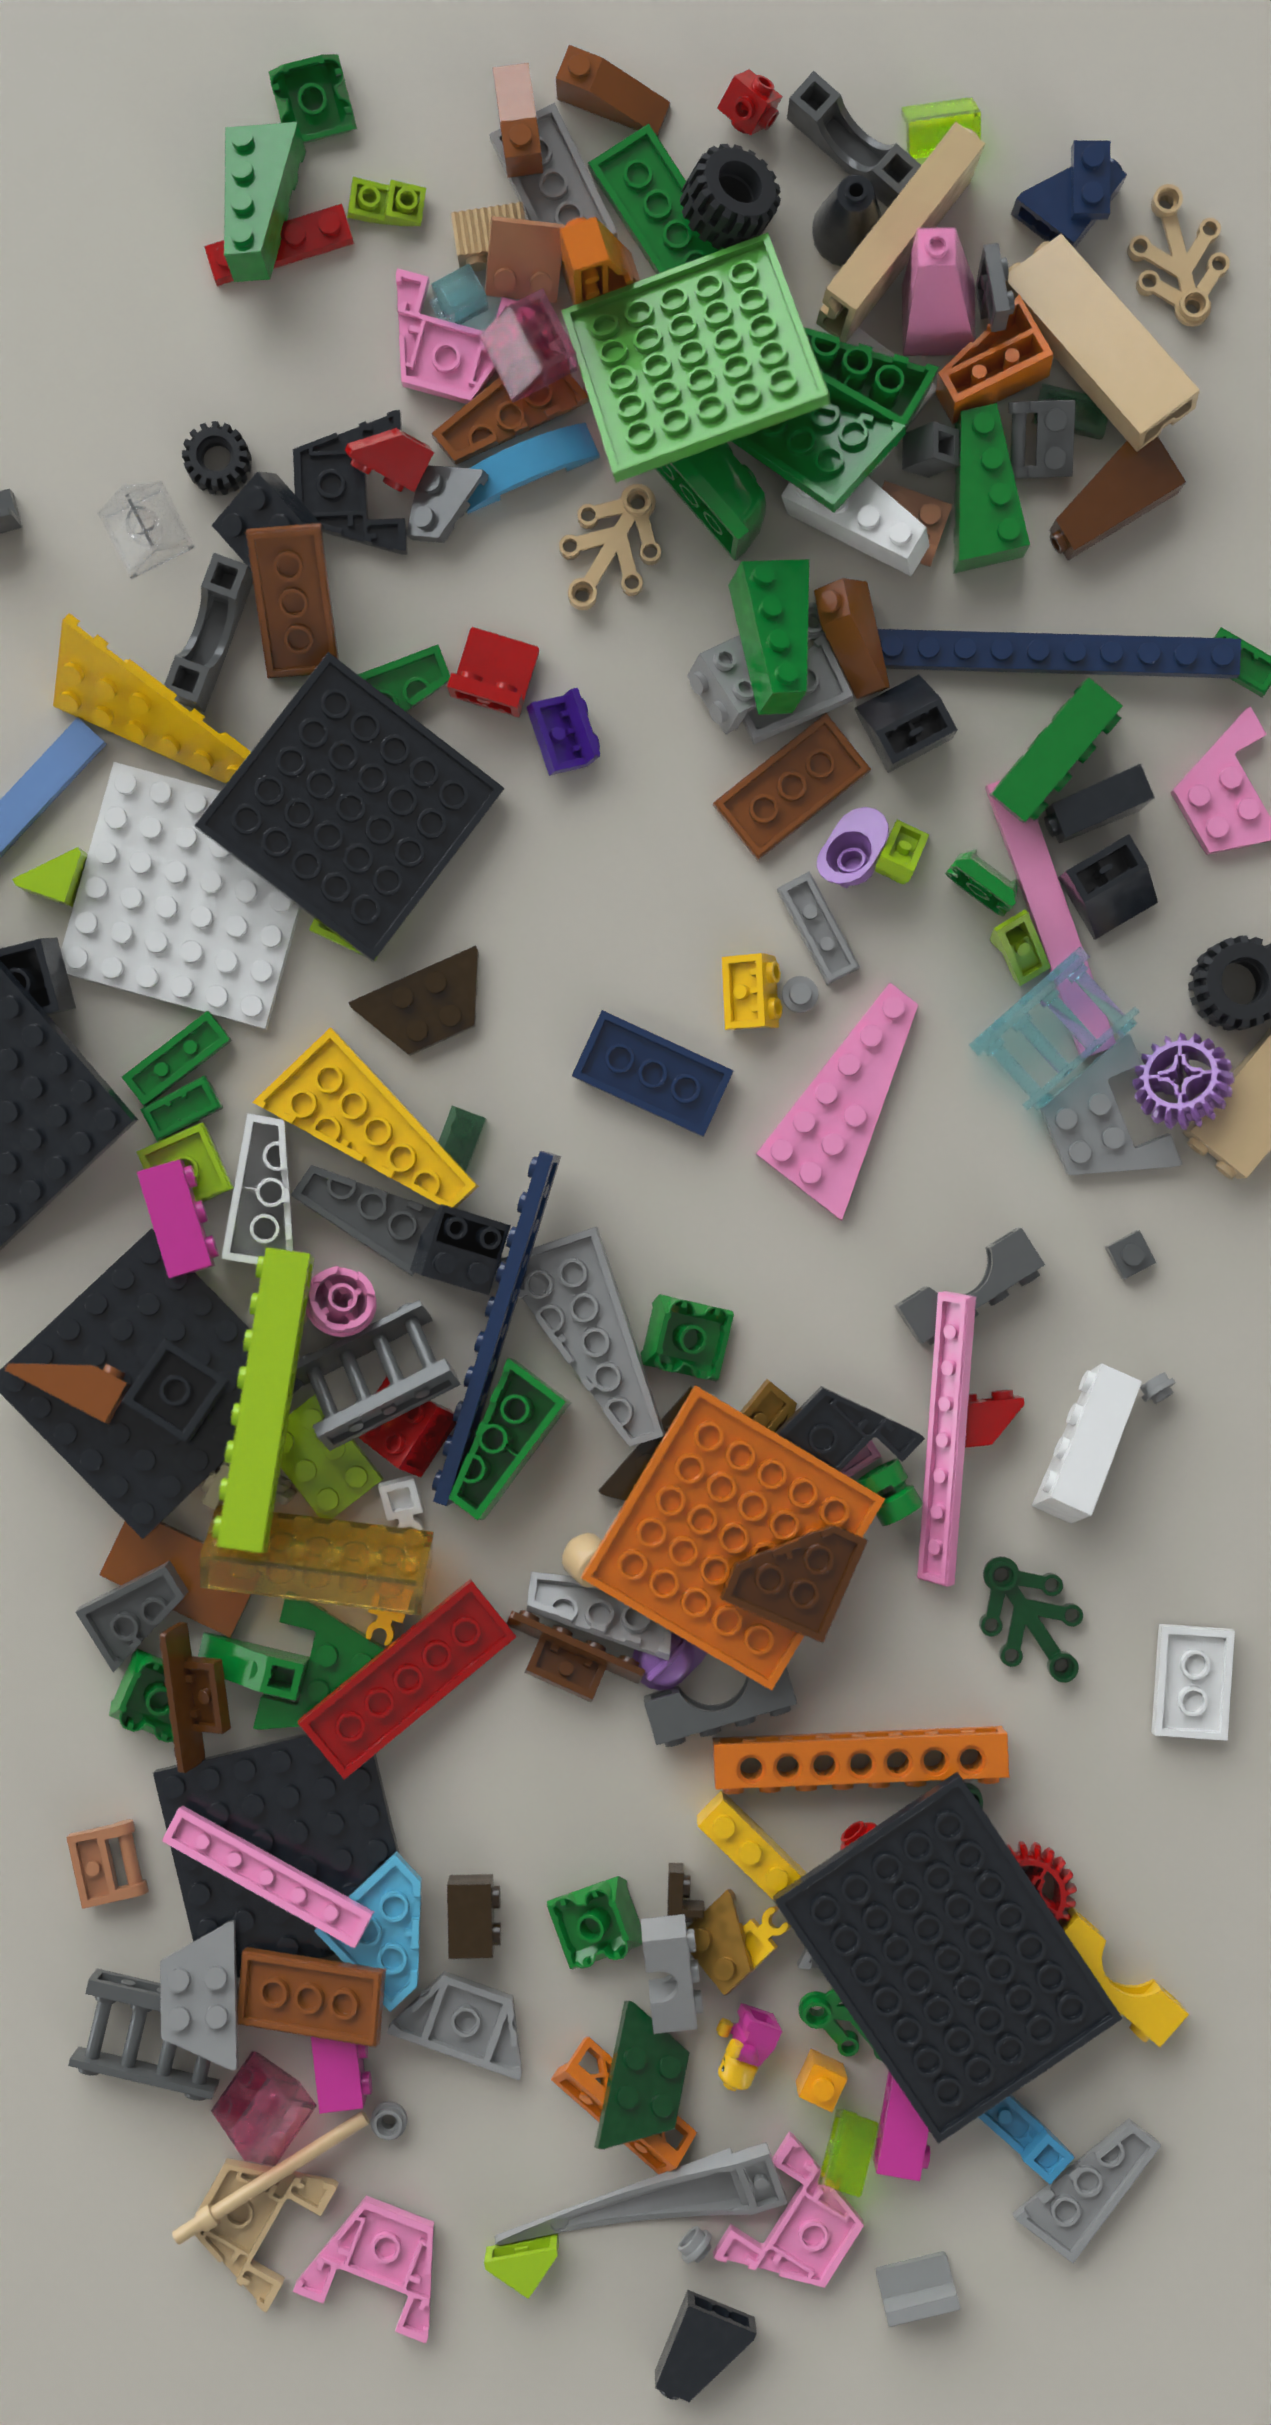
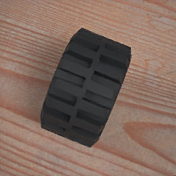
[680,144,781,249]
[1188,936,1271,1031]

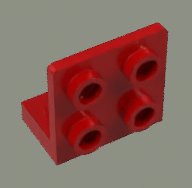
[447,627,540,718]
[358,1376,457,1478]

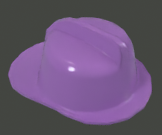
[817,807,889,889]
[632,1632,707,1691]

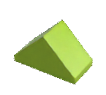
[12,847,88,907]
[484,2233,559,2299]

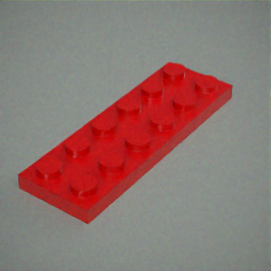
[298,1579,517,1780]

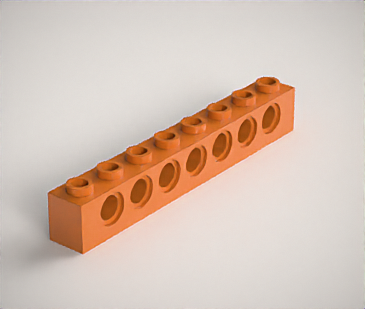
[712,1726,1009,1794]

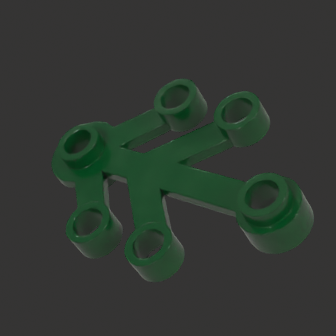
[979,1556,1083,1683]

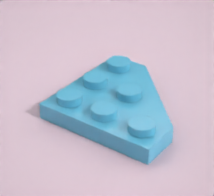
[315,1851,422,2012]

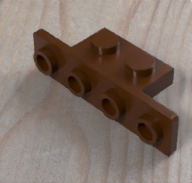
[506,1610,645,1702]
[159,1622,231,1773]

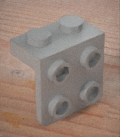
[687,635,756,734]

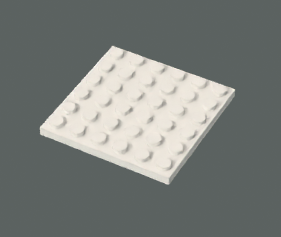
[61,762,301,1030]

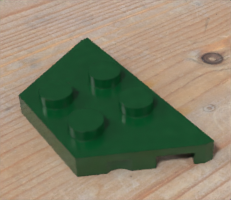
[594,2001,690,2150]

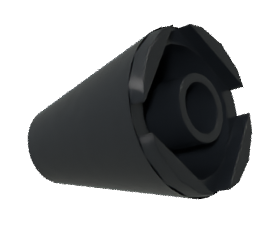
[812,175,882,266]

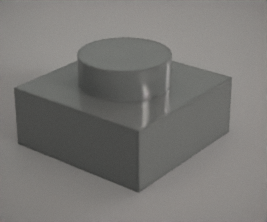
[1105,1230,1156,1279]

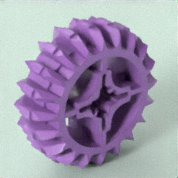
[1133,1032,1235,1130]

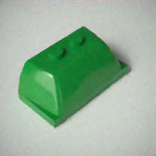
[655,442,766,561]

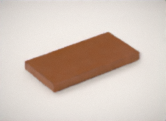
[246,523,339,678]
[713,713,871,861]
[99,1522,263,1637]
[237,1947,386,2047]

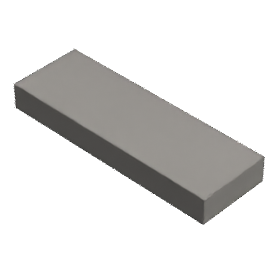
[777,871,860,985]

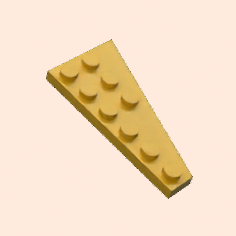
[53,613,251,784]
[252,1027,479,1208]

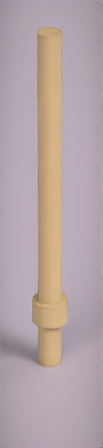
[172,2110,370,2245]

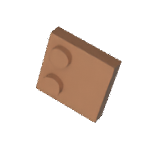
[484,216,564,303]

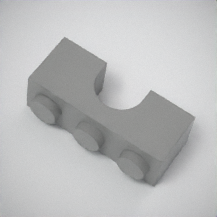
[641,1914,703,2034]

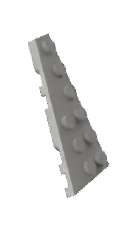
[498,1227,665,1447]

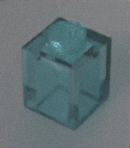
[429,263,489,325]

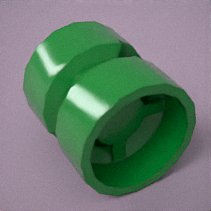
[857,1458,923,1526]

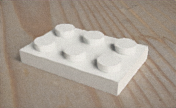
[1152,1624,1235,1741]

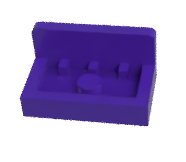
[526,688,600,776]

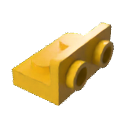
[722,953,782,1030]

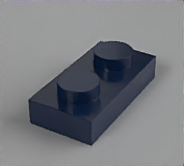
[1071,140,1111,220]

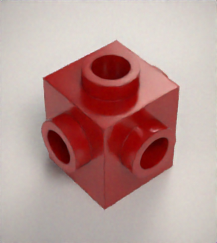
[717,69,783,136]

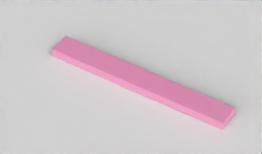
[985,780,1116,1059]
[917,1291,976,1587]

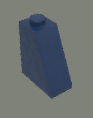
[1011,158,1127,248]

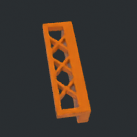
[551,2036,697,2175]

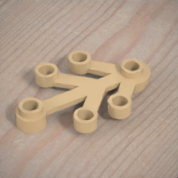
[1127,184,1230,327]
[559,484,661,610]

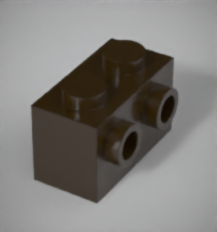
[447,1874,501,1959]

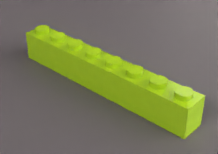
[213,1247,315,1553]

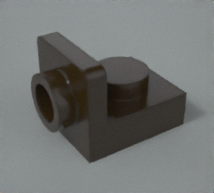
[667,1863,705,1923]

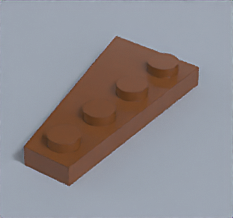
[432,342,590,466]

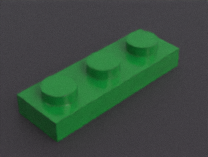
[122,1011,232,1106]

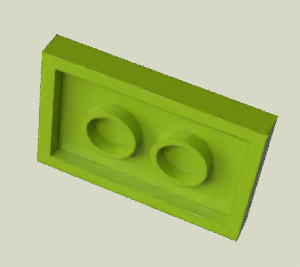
[281,1395,384,1524]

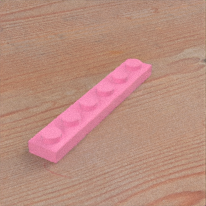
[162,1806,374,1948]

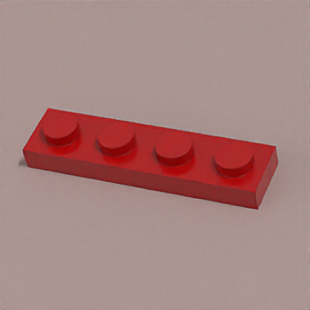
[204,203,354,286]

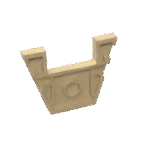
[193,2158,339,2313]

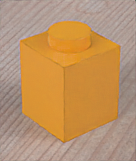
[796,2048,848,2112]

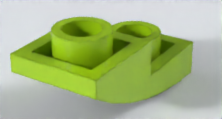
[347,177,426,226]

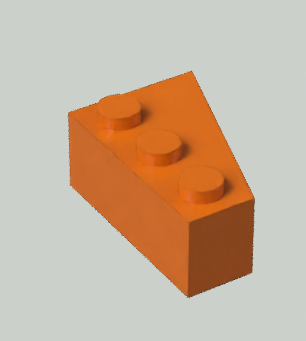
[560,216,640,306]
[936,294,1054,424]

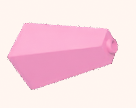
[902,228,976,356]

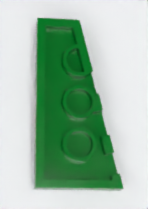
[358,644,450,712]

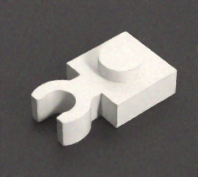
[378,1475,424,1543]

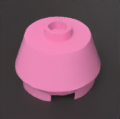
[306,1266,377,1337]

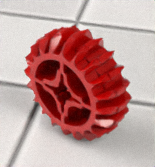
[1007,1841,1077,1921]

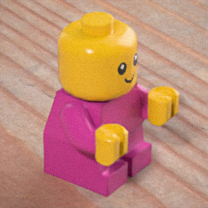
[716,2003,783,2091]

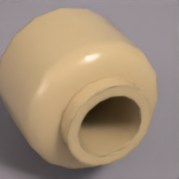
[562,1533,602,1588]

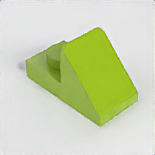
[875,819,929,884]
[990,909,1051,986]

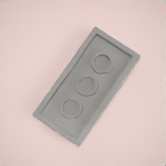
[489,103,618,265]

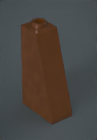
[1049,437,1186,561]

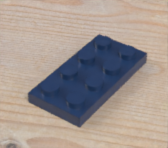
[572,1010,734,1137]

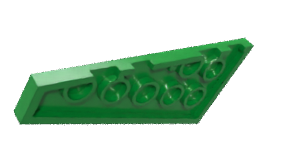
[731,404,906,513]

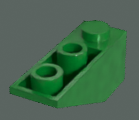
[198,1632,310,1701]

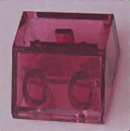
[479,288,577,403]
[211,2051,317,2166]

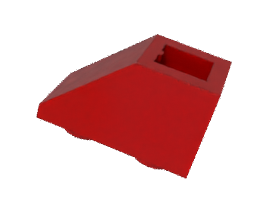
[345,428,434,492]
[965,1390,1025,1448]

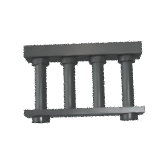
[296,1300,461,1451]
[68,1968,238,2101]

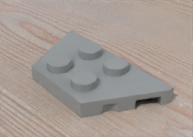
[160,1920,239,2070]
[387,1971,522,2081]

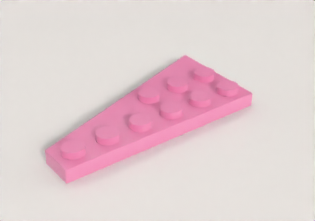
[756,983,918,1221]

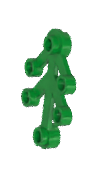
[798,1989,882,2061]

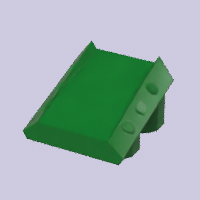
[268,54,357,143]
[945,849,1017,916]
[640,1294,734,1382]
[109,1649,174,1743]
[547,1876,643,1970]

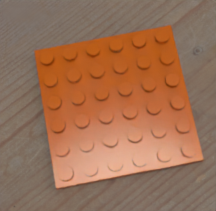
[581,1385,885,1690]

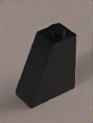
[1044,764,1155,844]
[655,2289,757,2402]

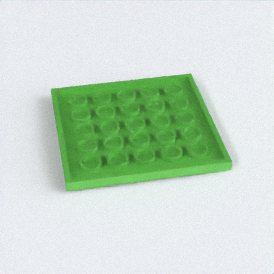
[561,233,830,483]

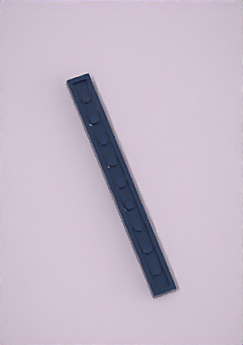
[878,629,1241,679]
[432,1151,561,1506]

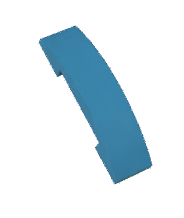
[467,422,600,514]
[978,2095,1075,2185]

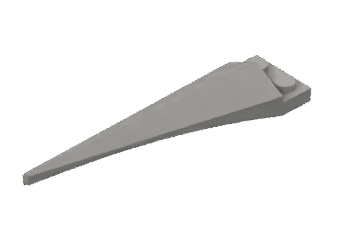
[494,2142,788,2245]

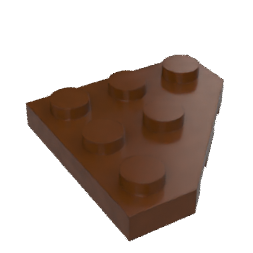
[720,1524,868,1643]

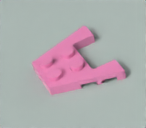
[396,268,534,404]
[1170,706,1271,855]
[713,2131,864,2288]
[293,2195,434,2343]

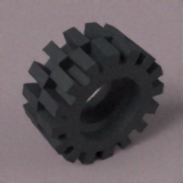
[182,421,252,495]

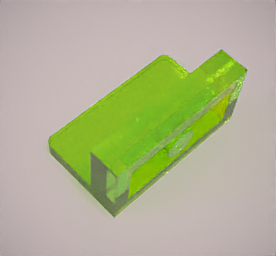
[902,97,981,159]
[818,2109,878,2197]

